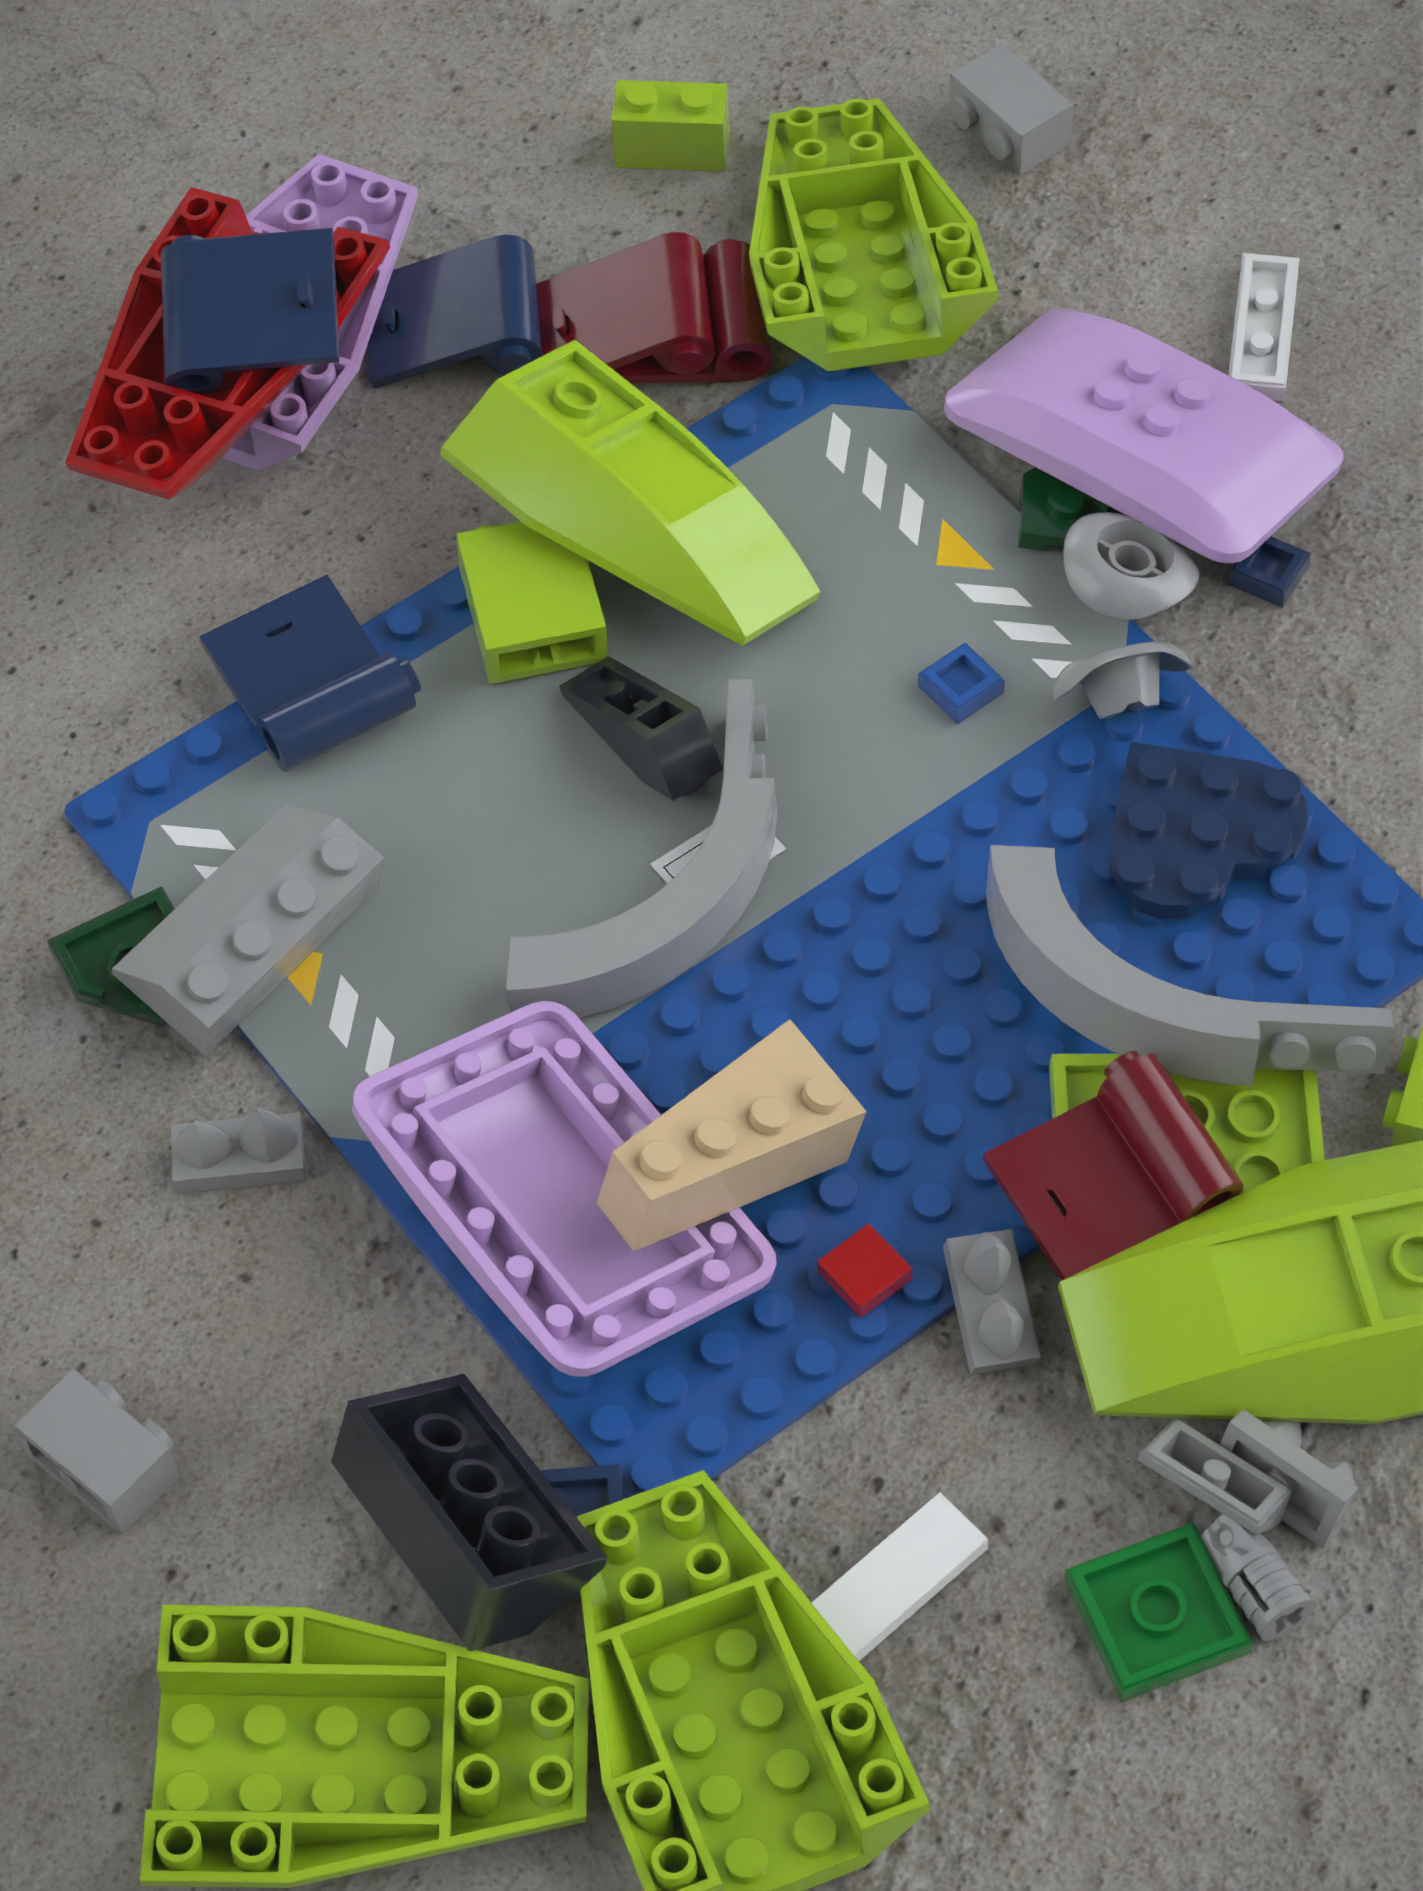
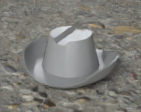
[1063,512,1200,620]
[1053,641,1192,719]

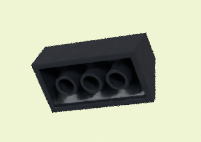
[331,1373,608,1652]

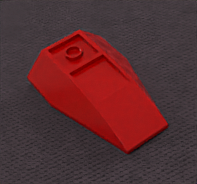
[65,187,391,500]

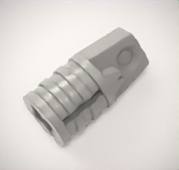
[1201,1514,1315,1641]

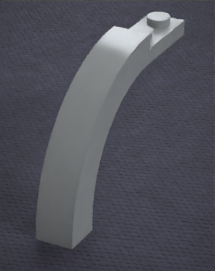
[506,679,778,1018]
[986,845,1393,1087]

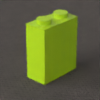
[456,521,607,685]

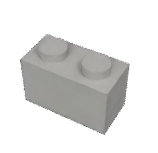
[948,43,1073,176]
[14,1368,180,1535]

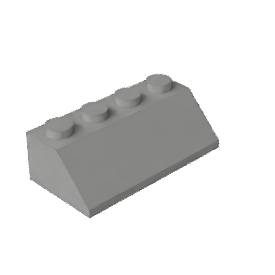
[112,803,385,1057]

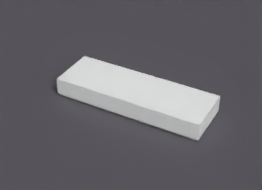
[1228,253,1300,402]
[812,1492,988,1661]

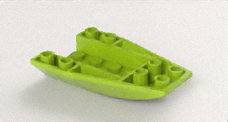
[749,98,999,371]
[440,340,821,646]
[1058,1140,1423,1425]
[577,1470,930,1891]
[140,1604,589,1888]

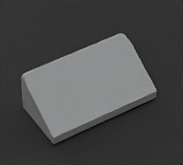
[1138,1418,1293,1535]

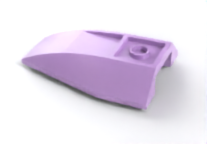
[222,154,418,471]

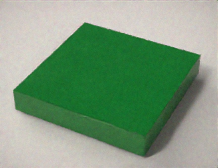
[1064,1522,1253,1702]

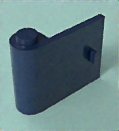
[161,228,340,395]
[368,234,542,389]
[199,574,421,772]

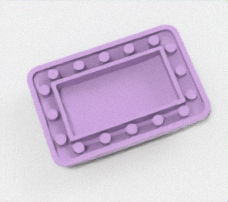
[944,308,1344,563]
[352,1001,776,1377]

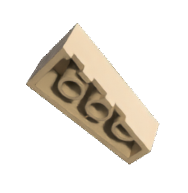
[596,1019,867,1251]

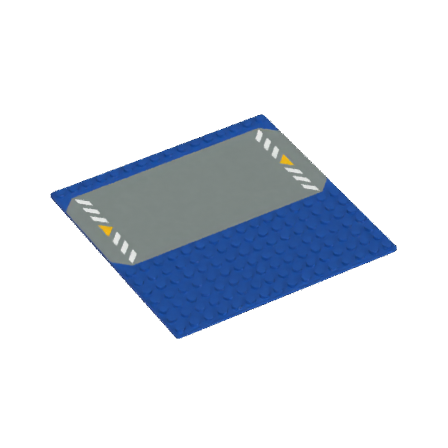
[64,357,1423,1499]

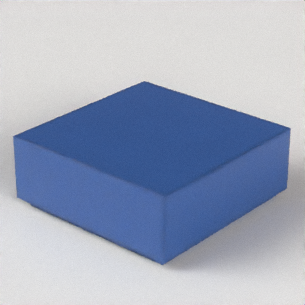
[918,642,1005,724]

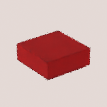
[817,1223,912,1318]

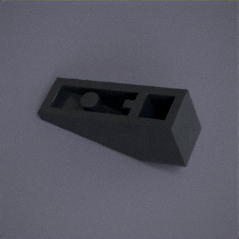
[559,656,724,801]

